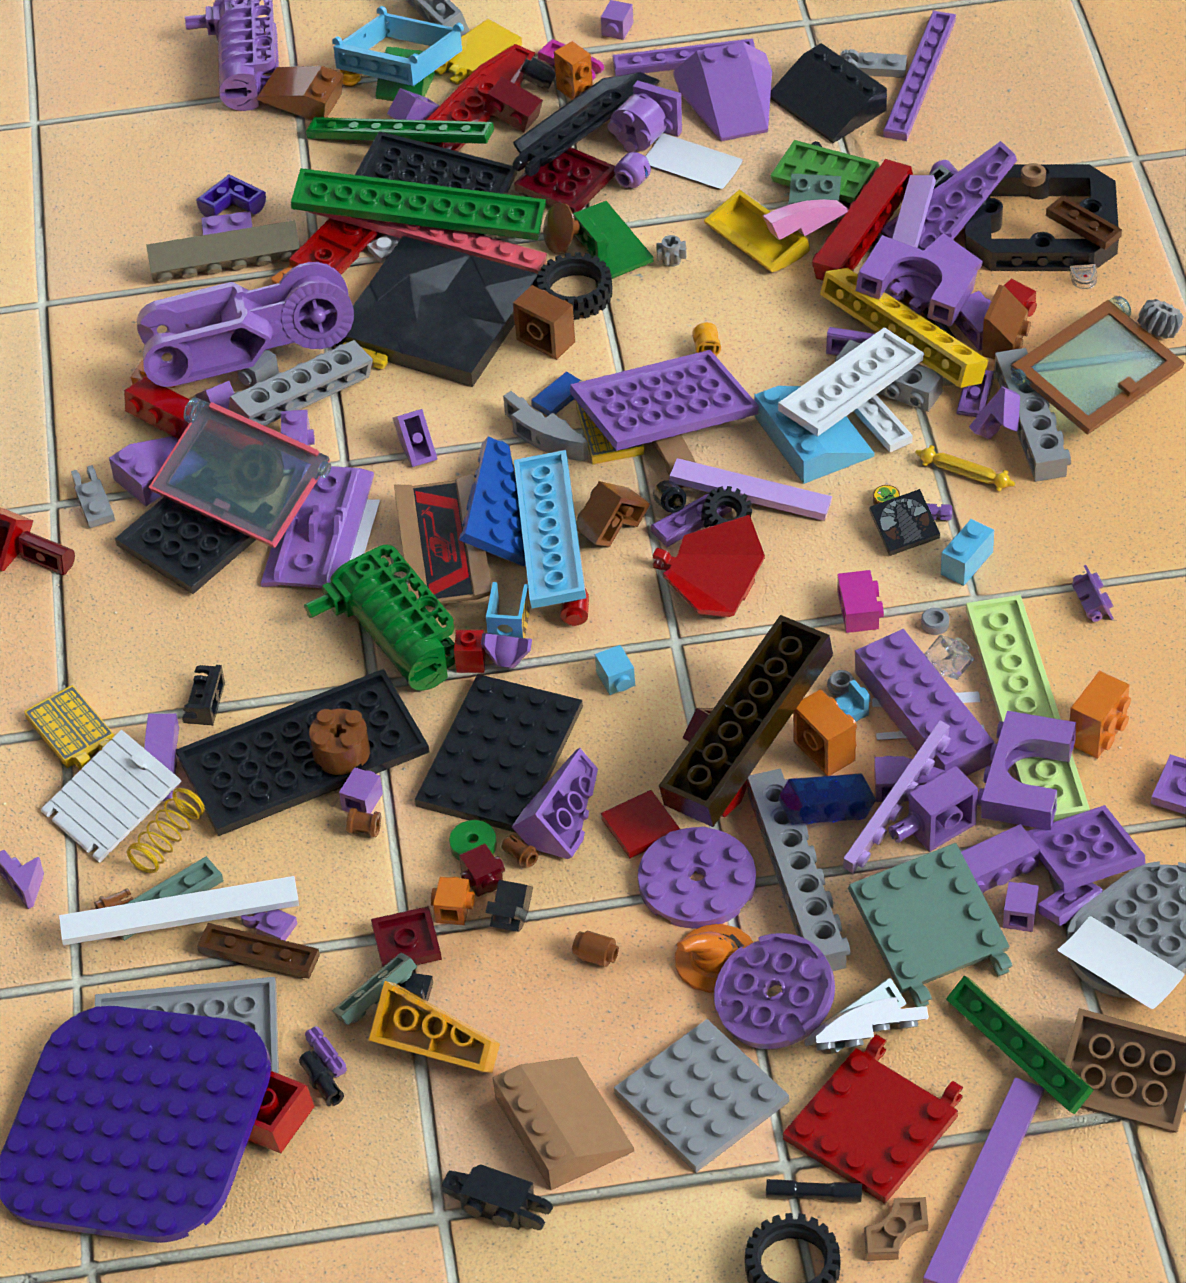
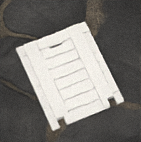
[41,730,182,863]

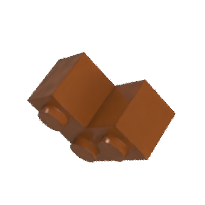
[576,481,650,547]

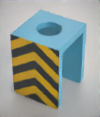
[486,582,531,638]

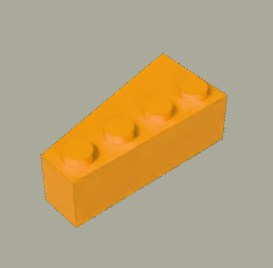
[369,981,500,1073]

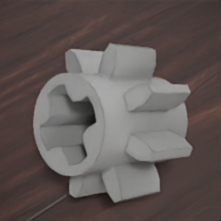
[656,235,687,267]

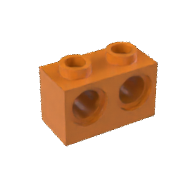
[554,41,593,100]

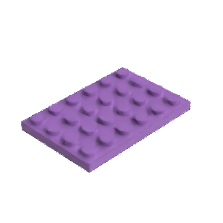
[570,350,759,451]

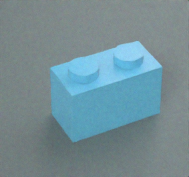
[941,519,994,586]

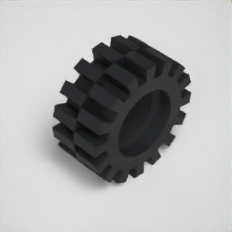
[701,486,752,528]

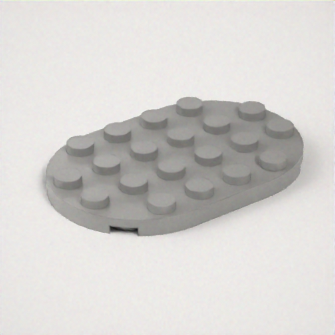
[1066,861,1186,998]

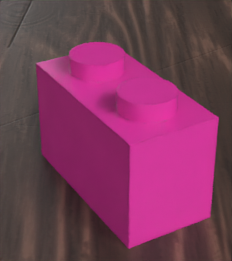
[837,570,884,633]

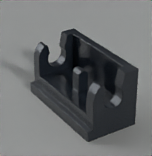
[182,665,225,726]

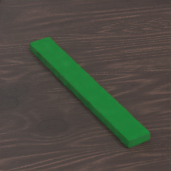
[306,117,494,144]

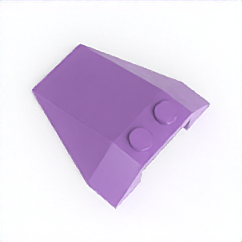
[673,42,772,141]

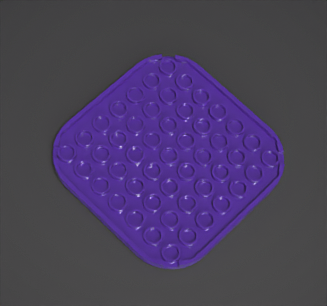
[0,1006,271,1243]

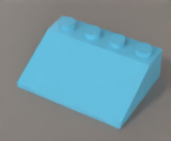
[754,386,874,484]

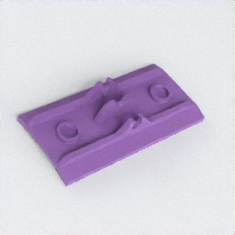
[261,465,374,589]

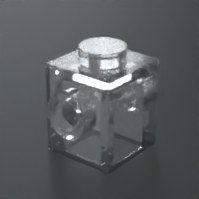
[924,635,975,680]

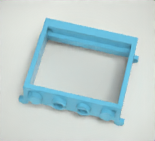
[332,6,464,86]

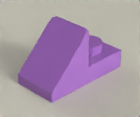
[969,386,1020,439]
[0,850,44,909]

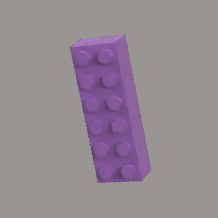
[855,629,994,776]

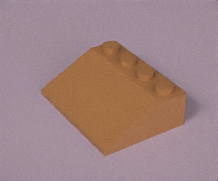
[1064,1008,1186,1132]
[493,1057,634,1190]

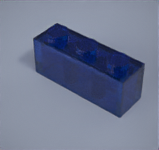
[778,774,876,825]

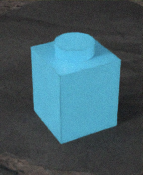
[595,645,635,695]

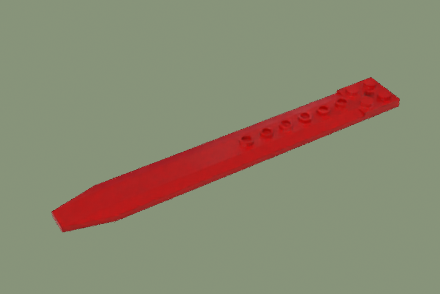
[289,44,535,275]

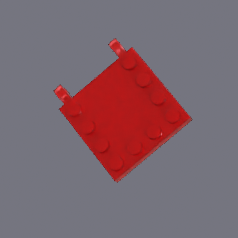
[783,1034,963,1204]

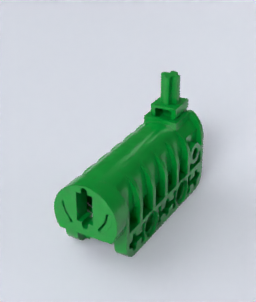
[304,545,455,691]

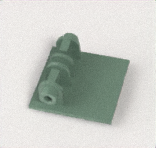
[788,174,841,223]

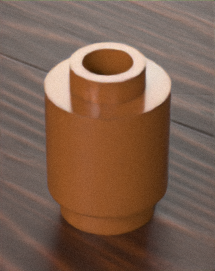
[572,930,619,967]

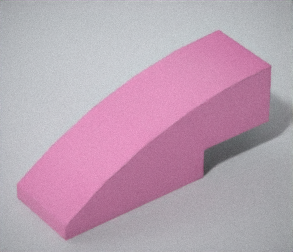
[763,199,848,240]

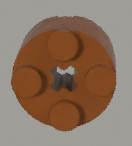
[309,709,370,775]

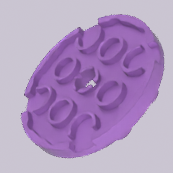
[638,827,756,929]
[714,933,835,1049]

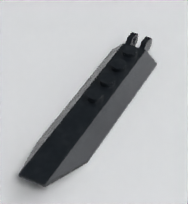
[512,72,660,177]

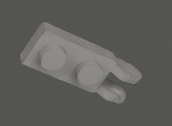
[840,49,907,78]
[71,465,115,528]

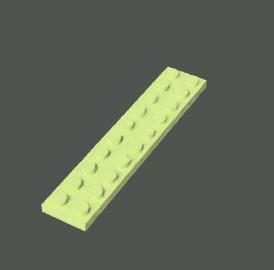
[966,595,1090,822]

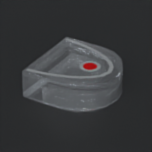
[1070,264,1097,289]

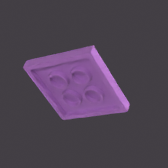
[1026,805,1145,892]

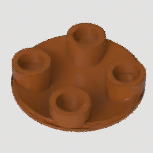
[543,203,579,253]

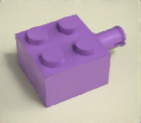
[888,766,978,852]

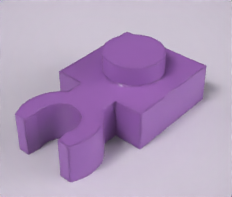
[241,909,297,941]

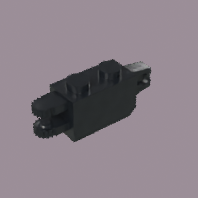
[441,1165,553,1231]

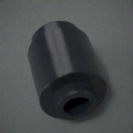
[520,57,556,89]
[653,480,686,513]

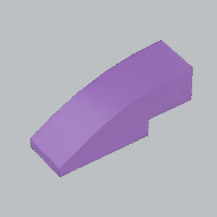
[143,713,179,801]

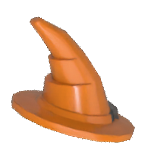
[675,924,753,993]

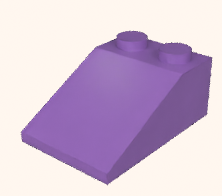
[109,436,208,506]

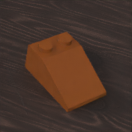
[257,66,344,120]

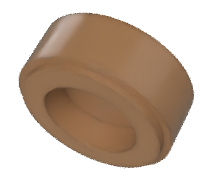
[1020,163,1046,187]

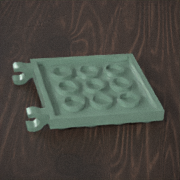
[848,843,1013,1007]

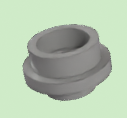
[827,670,855,696]

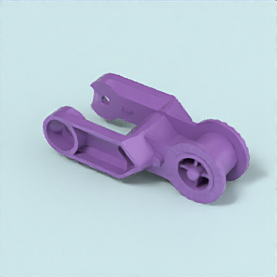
[137,262,354,387]

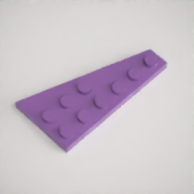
[882,141,1017,250]

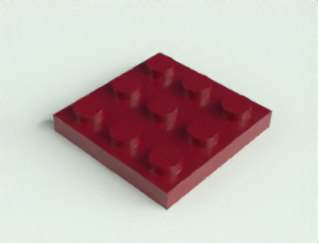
[514,148,615,213]

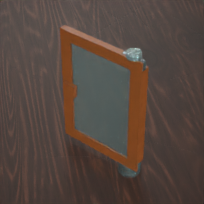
[1010,296,1185,435]

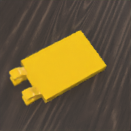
[435,19,522,84]

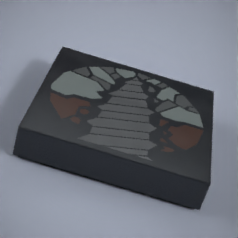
[869,489,940,556]

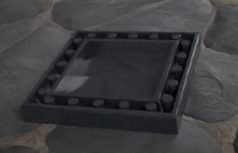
[336,236,538,387]

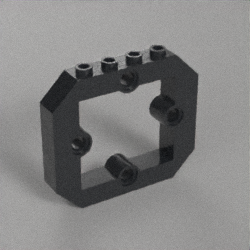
[965,164,1119,271]

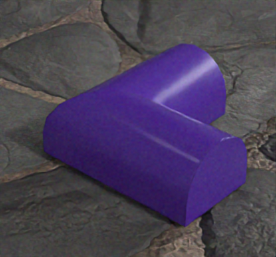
[196,174,266,217]

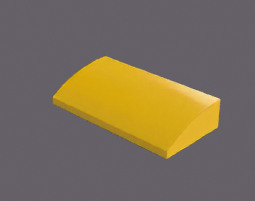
[704,189,810,272]

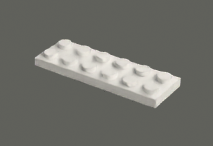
[778,328,924,437]

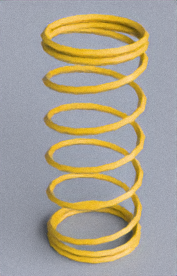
[126,788,205,874]

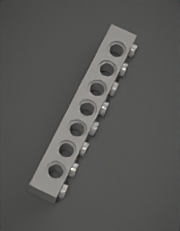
[747,769,850,971]

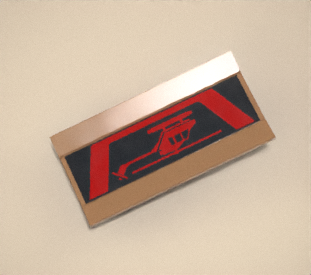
[394,474,491,604]

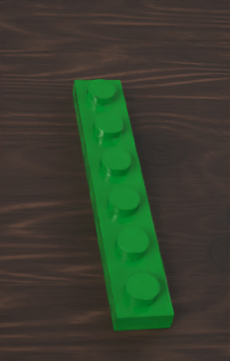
[946,976,1094,1114]

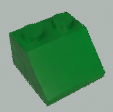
[375,46,435,101]

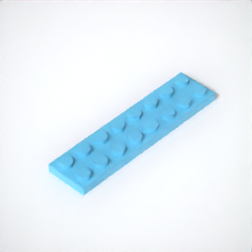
[514,450,586,609]

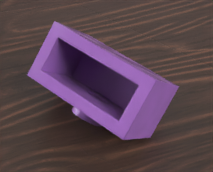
[281,409,315,471]

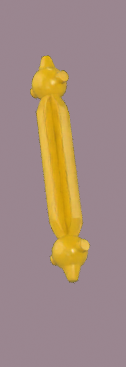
[915,445,1015,492]

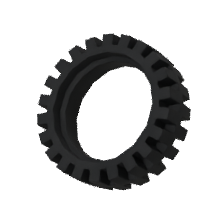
[537,252,612,320]
[745,1213,841,1283]

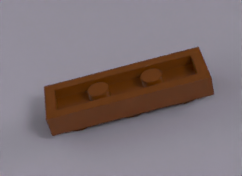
[1046,196,1122,250]

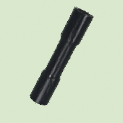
[766,1179,862,1203]

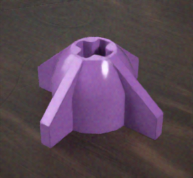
[481,633,532,668]

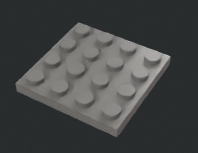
[614,1019,789,1173]

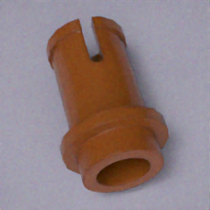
[501,834,538,867]
[94,888,133,909]

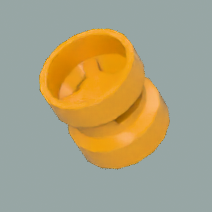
[692,322,721,356]

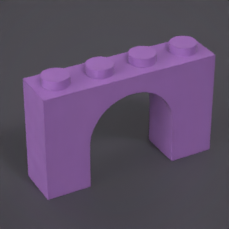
[856,235,978,326]
[977,711,1076,830]

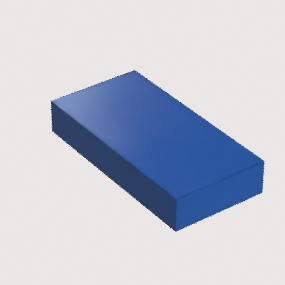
[531,371,582,416]

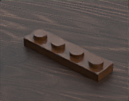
[197,923,320,979]

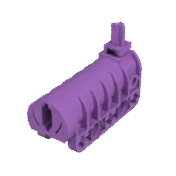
[185,0,279,111]

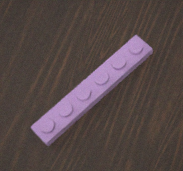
[843,720,951,874]

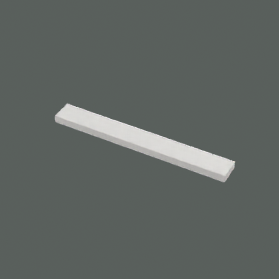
[59,876,299,945]

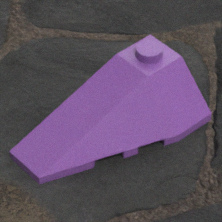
[512,748,598,859]

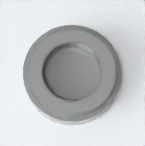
[921,608,949,635]

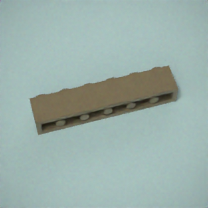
[146,220,300,282]

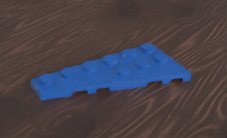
[459,436,526,567]

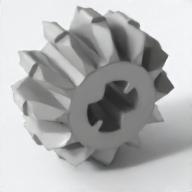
[1137,299,1184,339]

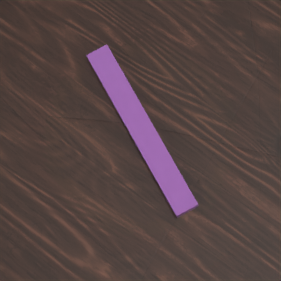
[883,11,956,141]
[923,1077,1044,1283]

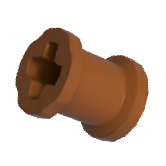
[346,808,382,838]

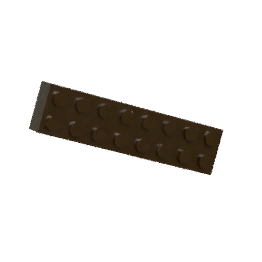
[659,615,833,827]

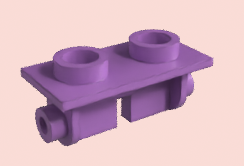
[1072,565,1114,622]

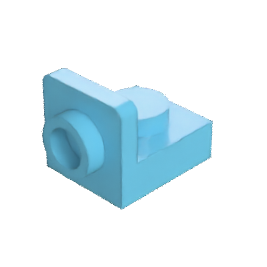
[835,680,871,722]

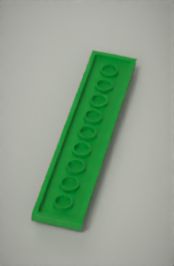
[291,168,546,241]

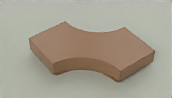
[864,1197,928,1261]

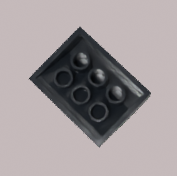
[770,43,887,143]

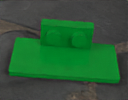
[573,201,654,279]

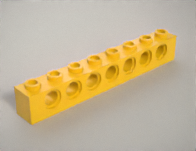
[820,268,989,388]

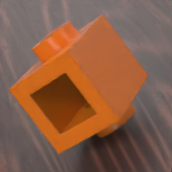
[431,877,475,926]

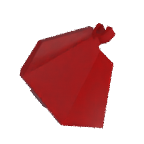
[652,514,765,617]

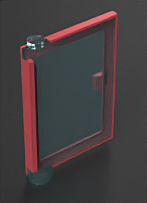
[149,397,331,548]

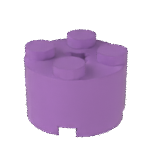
[608,94,666,152]

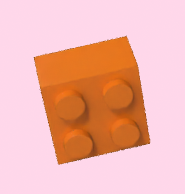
[1069,670,1131,759]
[793,689,857,777]

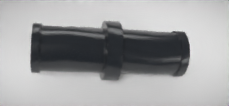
[299,1050,344,1106]

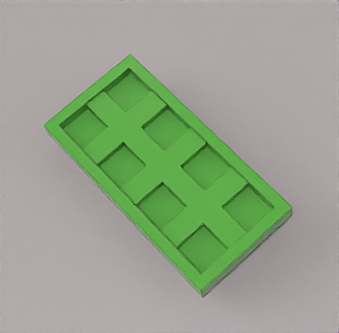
[770,140,880,203]

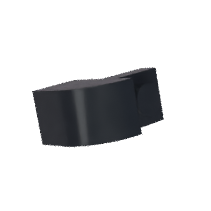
[485,880,533,932]

